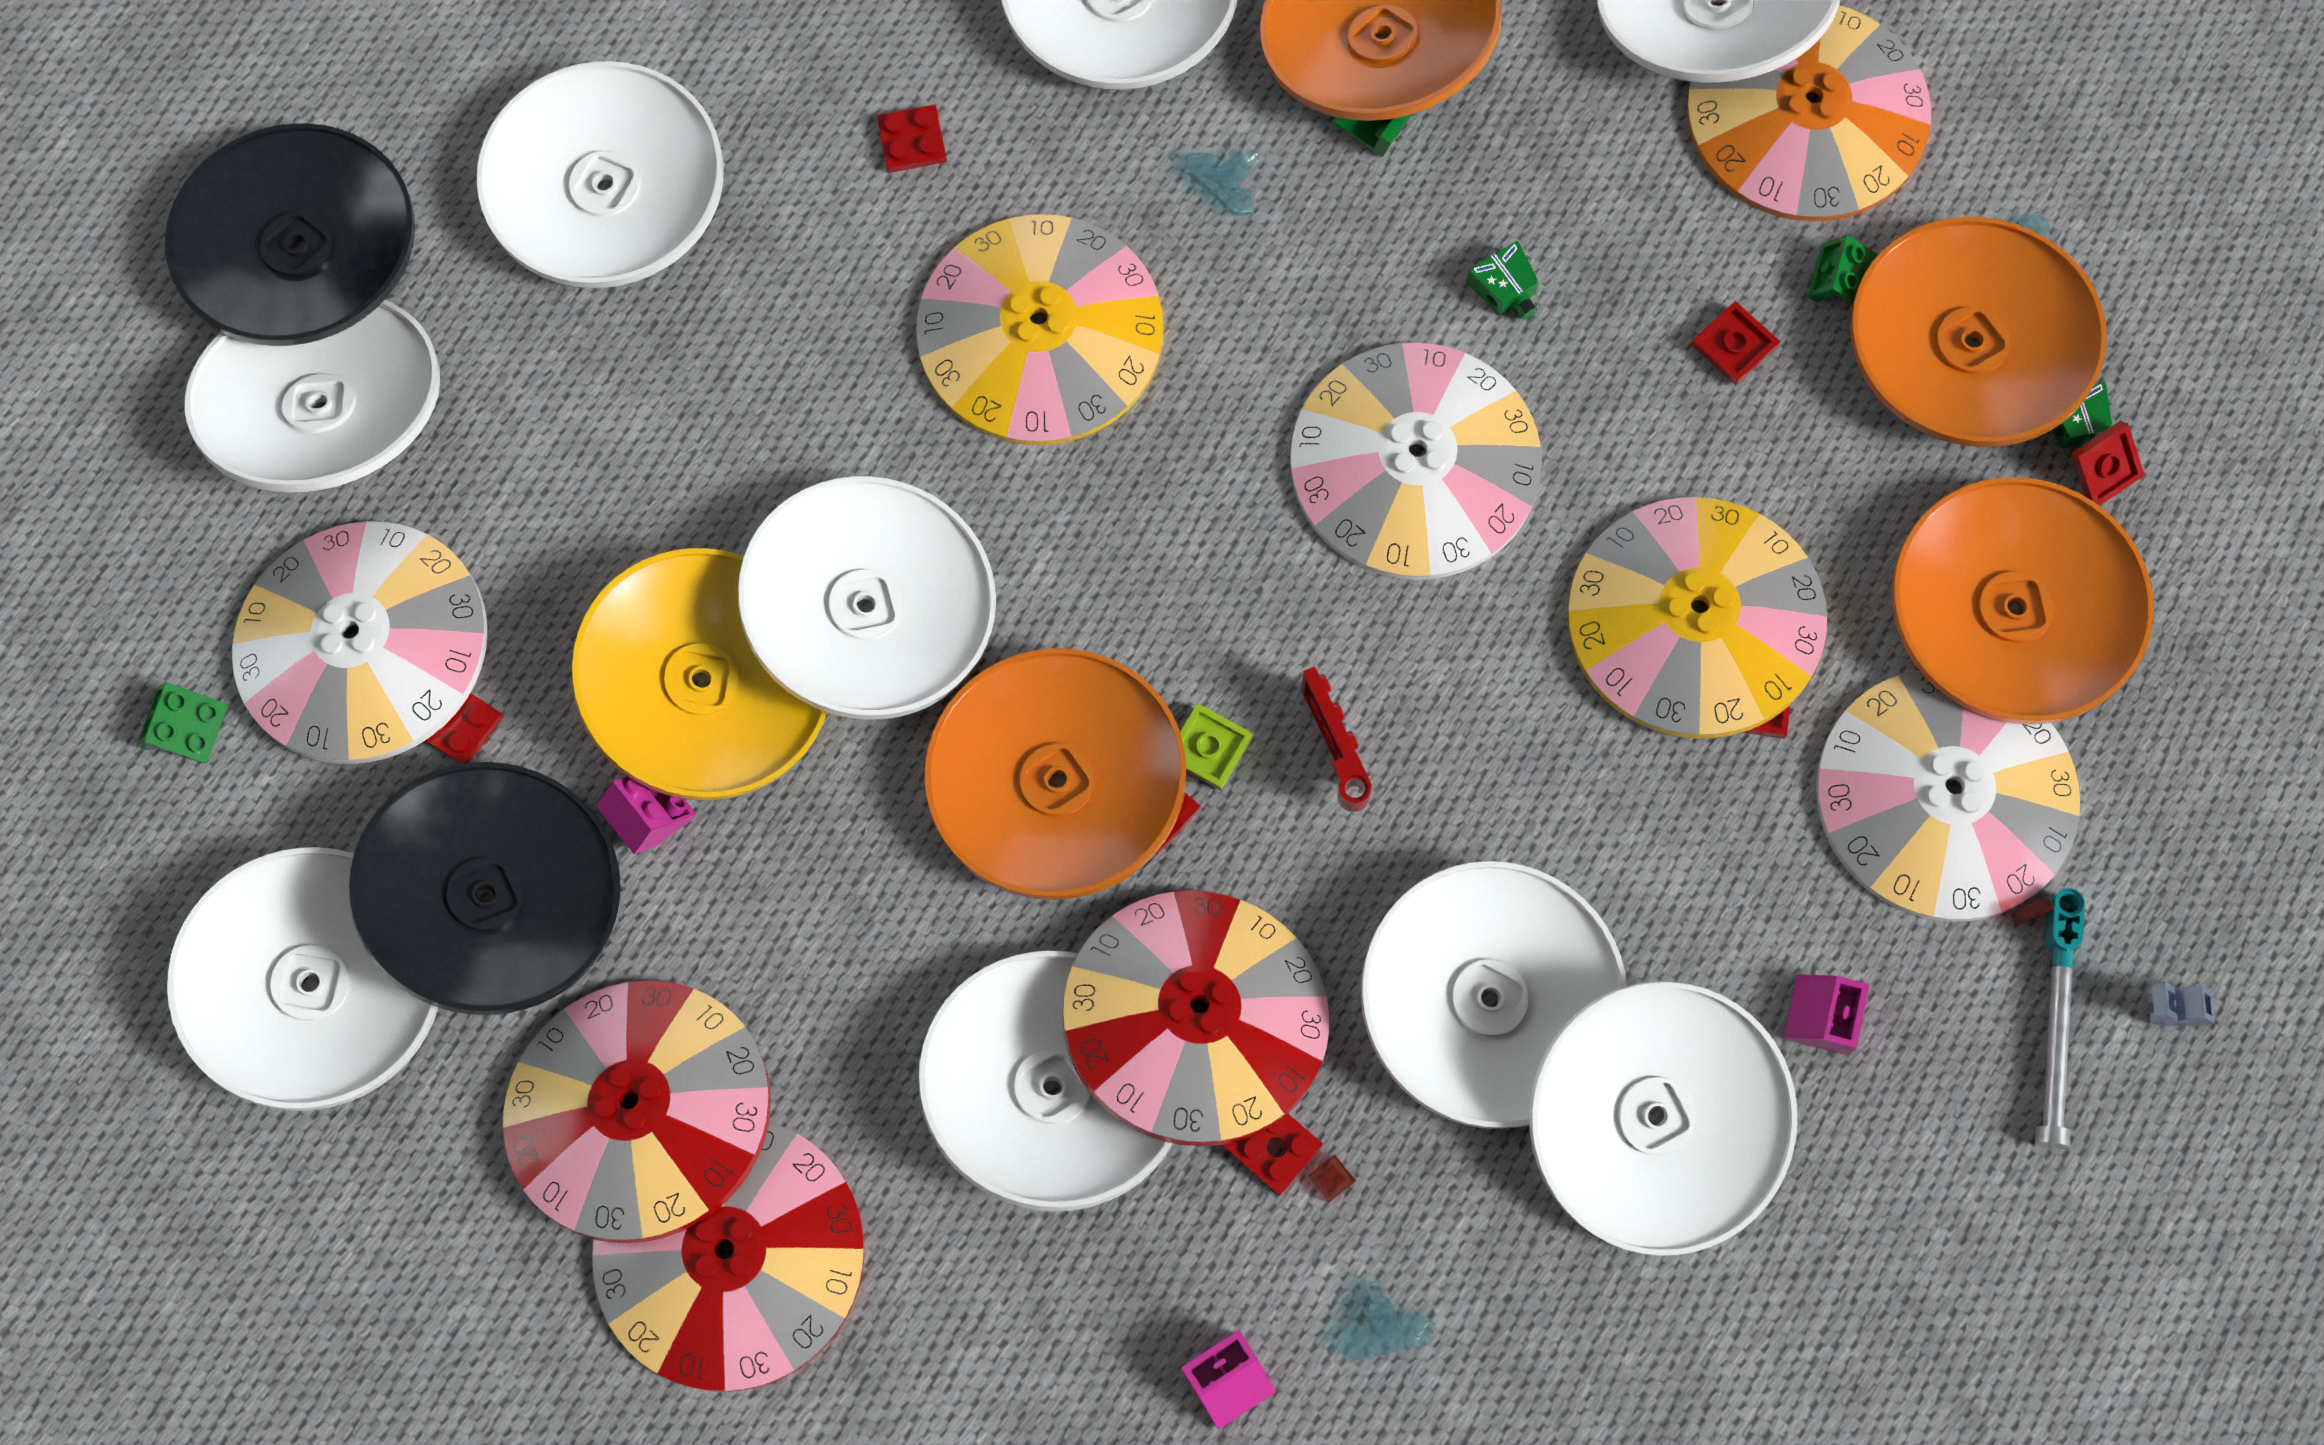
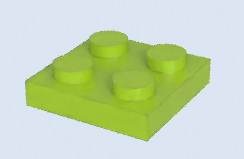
[1180,703,1253,791]

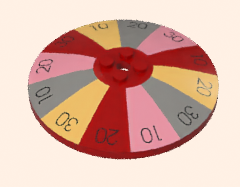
[1062,890,1329,1146]
[503,981,771,1243]
[592,1122,865,1392]

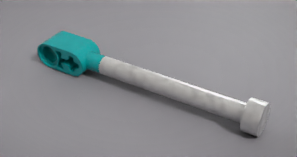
[2035,888,2085,1149]

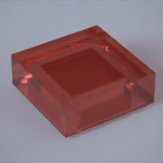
[2011,898,2054,927]
[1308,1155,1356,1203]

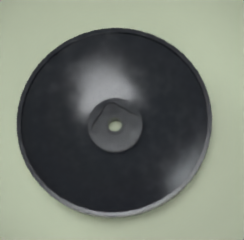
[165,123,415,346]
[349,762,621,1015]

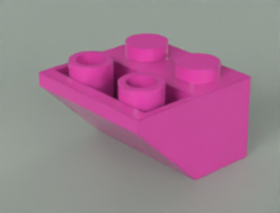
[596,776,696,854]
[1783,974,1870,1056]
[1181,1330,1276,1430]

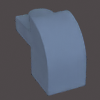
[2148,982,2214,1026]

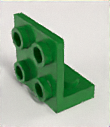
[1333,114,1412,158]
[1807,235,1878,305]
[136,682,227,764]

